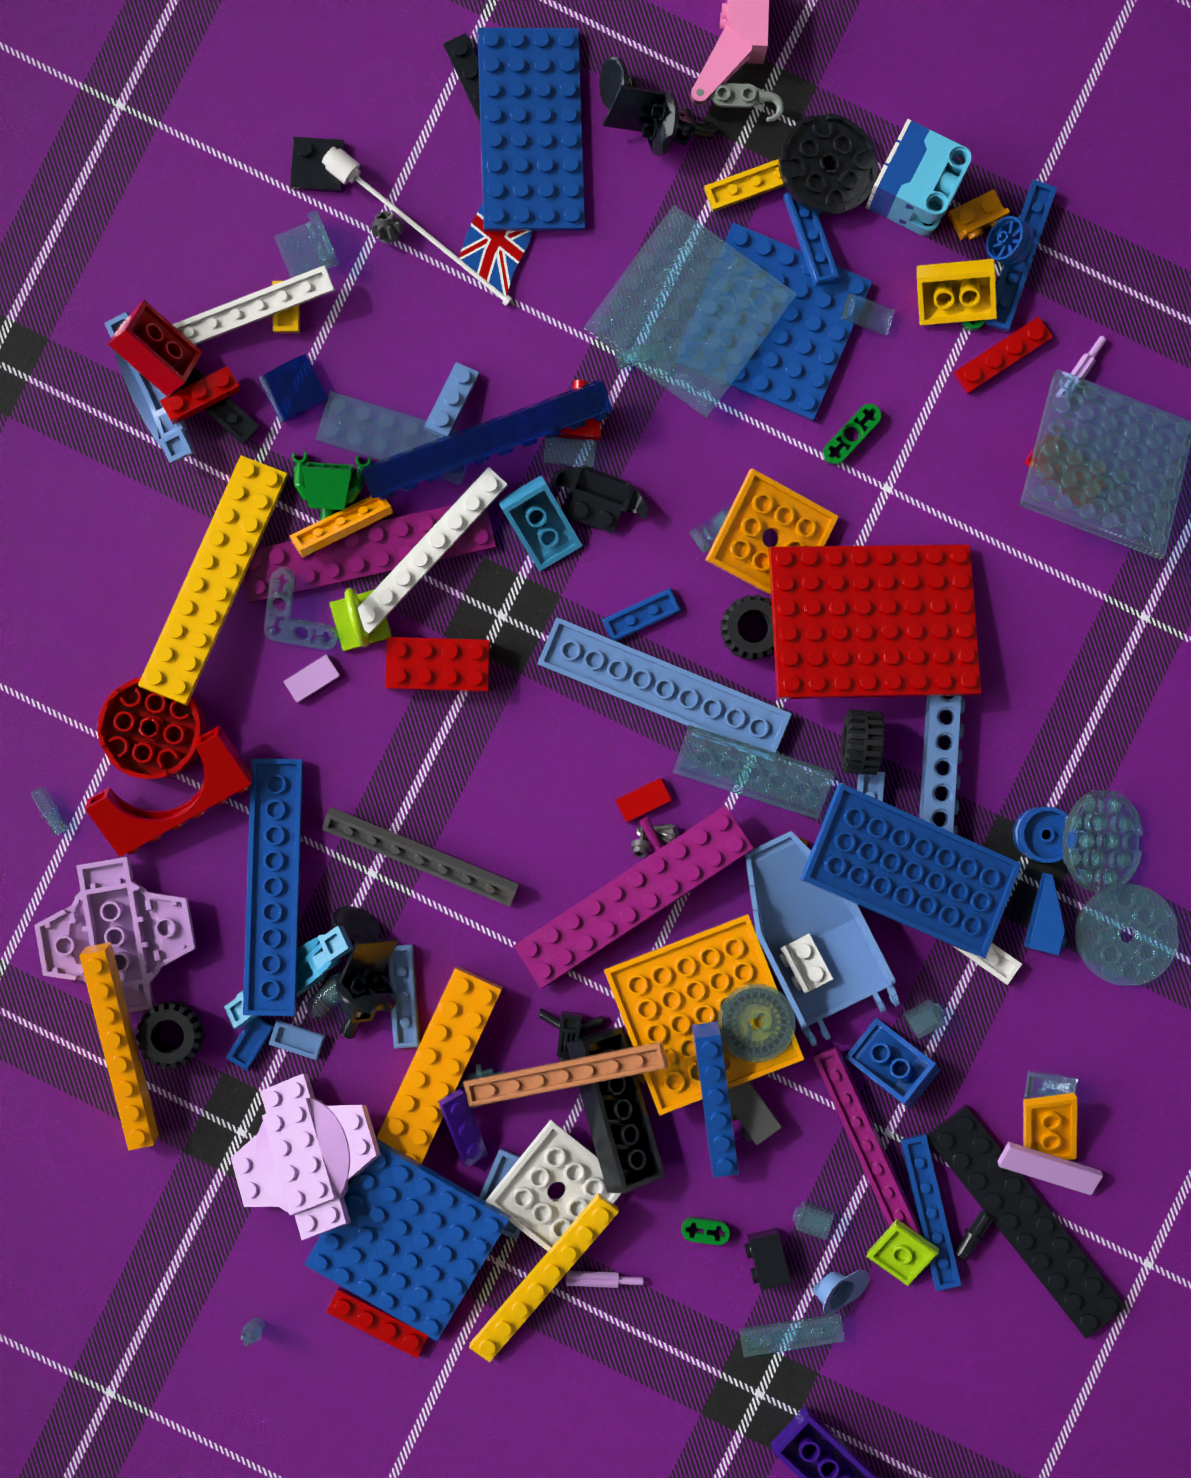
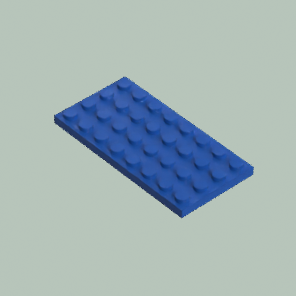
[477,28,585,231]
[800,783,1022,959]

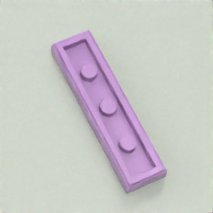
[997,1142,1103,1195]

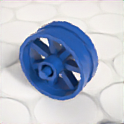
[986,216,1035,267]

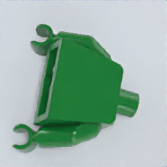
[292,451,371,520]

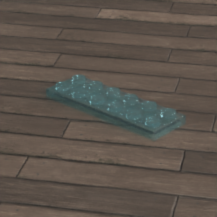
[316,391,476,485]
[673,725,835,819]

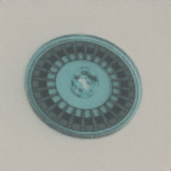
[717,984,795,1062]

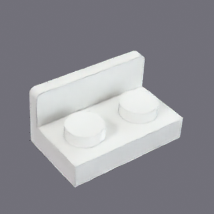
[780,933,834,994]

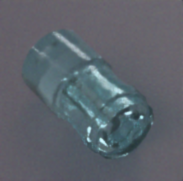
[305,972,342,1021]

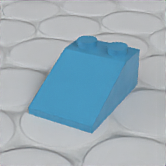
[498,475,583,572]

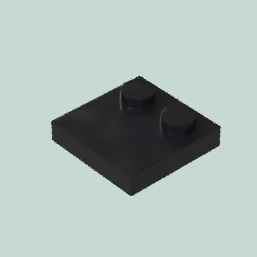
[290,137,345,193]

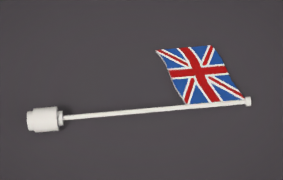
[322,146,532,306]

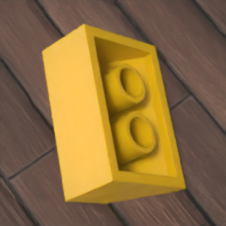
[917,259,997,325]

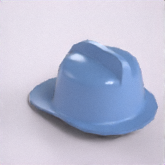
[813,1270,870,1316]

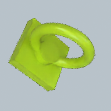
[329,588,392,652]

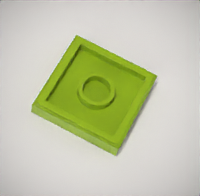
[866,1219,939,1286]

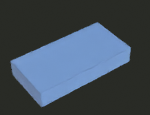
[268,1019,326,1060]

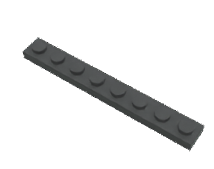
[322,807,519,907]

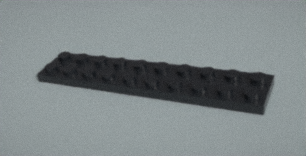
[926,1105,1126,1339]

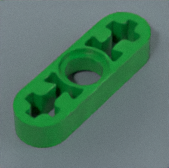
[822,404,881,465]

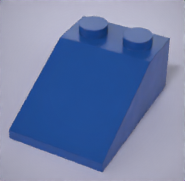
[845,1018,941,1110]

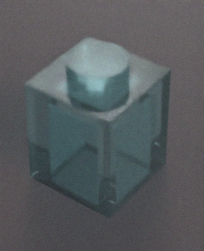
[903,999,946,1039]
[792,1201,834,1240]

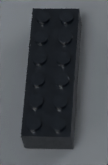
[566,1027,665,1193]

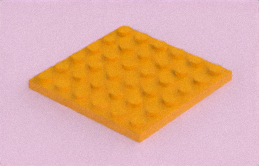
[604,914,804,1116]

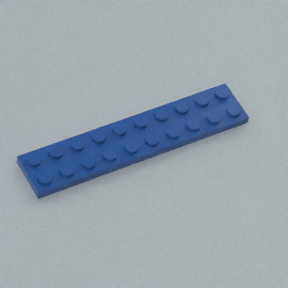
[243,759,303,1016]

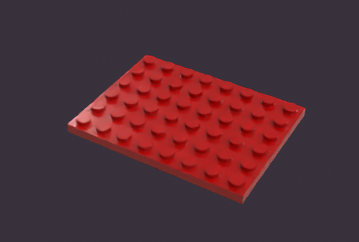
[768,545,981,699]

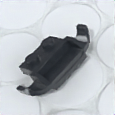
[550,465,649,534]

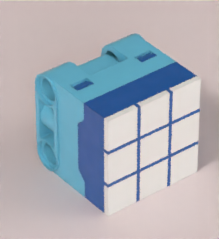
[865,119,972,236]

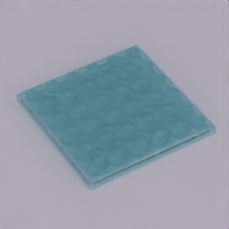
[584,205,797,418]
[1019,369,1191,559]

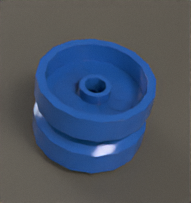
[1013,807,1076,863]

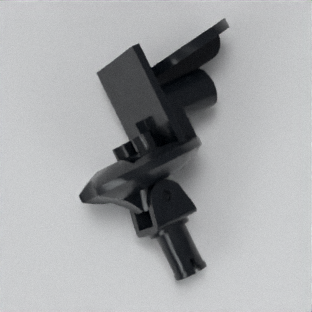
[599,56,715,156]
[332,906,398,1039]

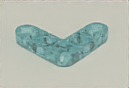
[264,567,339,650]

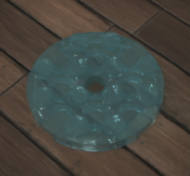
[1063,790,1143,893]
[1075,884,1179,986]

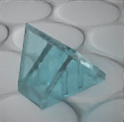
[1024,1070,1078,1099]

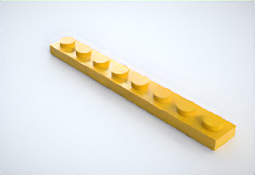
[470,1193,619,1362]

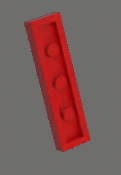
[953,316,1053,394]
[326,1287,428,1358]

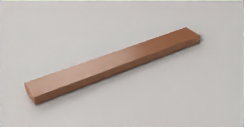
[463,1041,668,1107]

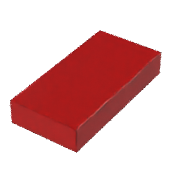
[615,778,672,823]

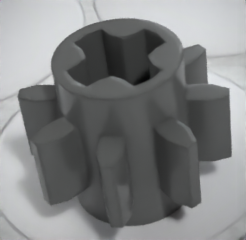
[371,211,403,243]

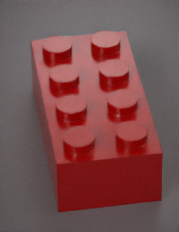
[385,637,491,692]

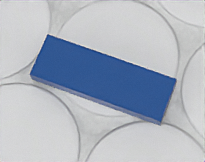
[602,588,681,641]

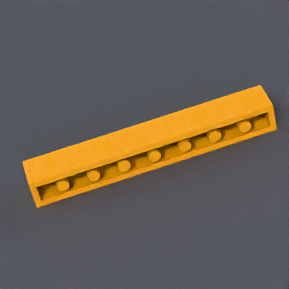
[79,942,159,1151]

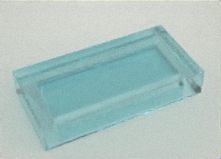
[841,294,895,335]
[543,437,596,468]

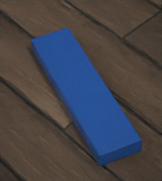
[783,193,840,287]

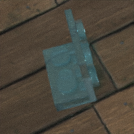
[274,210,340,278]

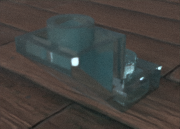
[689,504,732,553]

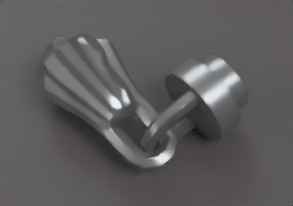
[631,824,679,858]

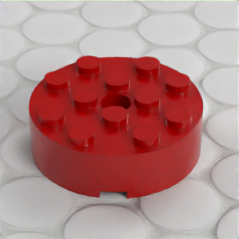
[97,677,206,779]

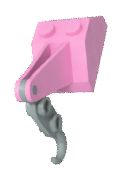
[691,0,784,122]

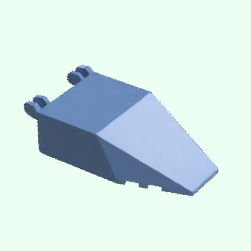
[745,831,900,1047]

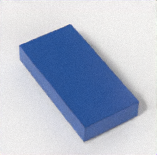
[226,1016,274,1071]

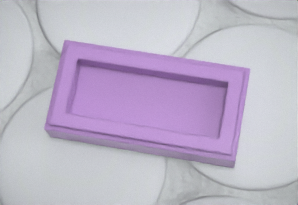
[283,655,340,703]

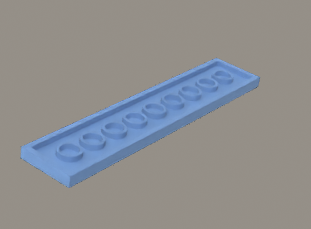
[537,617,792,761]

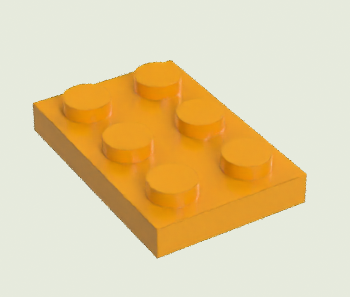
[1023,1092,1077,1160]

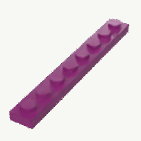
[813,1046,922,1236]

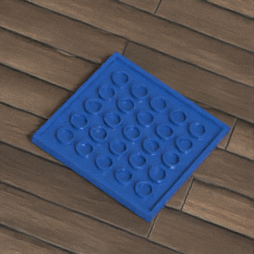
[674,223,872,422]
[304,1138,511,1341]

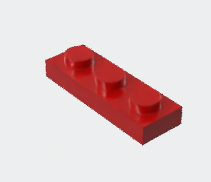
[159,366,241,425]

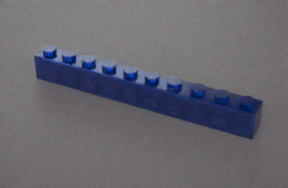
[361,379,613,500]

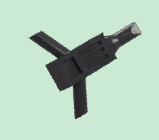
[539,1008,603,1062]

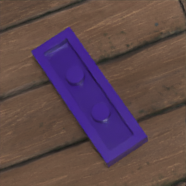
[438,1089,488,1167]

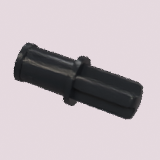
[954,1210,994,1261]

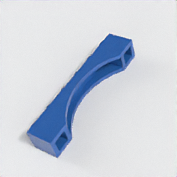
[692,1021,739,1178]

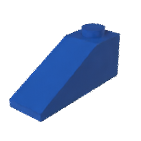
[1024,873,1066,956]

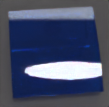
[258,354,328,424]

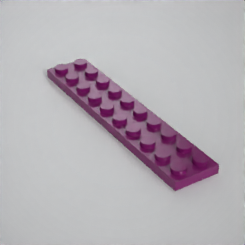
[244,504,496,603]
[514,805,755,989]

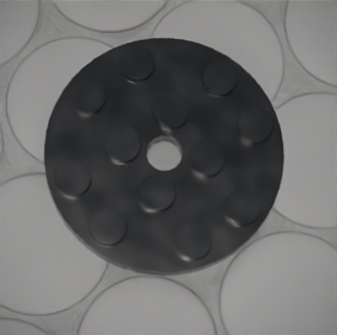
[779,113,878,216]

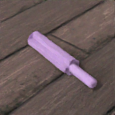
[1055,336,1106,404]
[565,1271,644,1288]

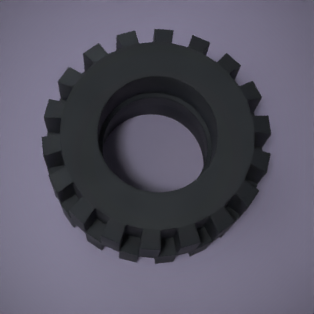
[720,595,774,660]
[841,709,884,775]
[136,1001,206,1069]

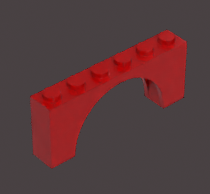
[85,726,253,857]

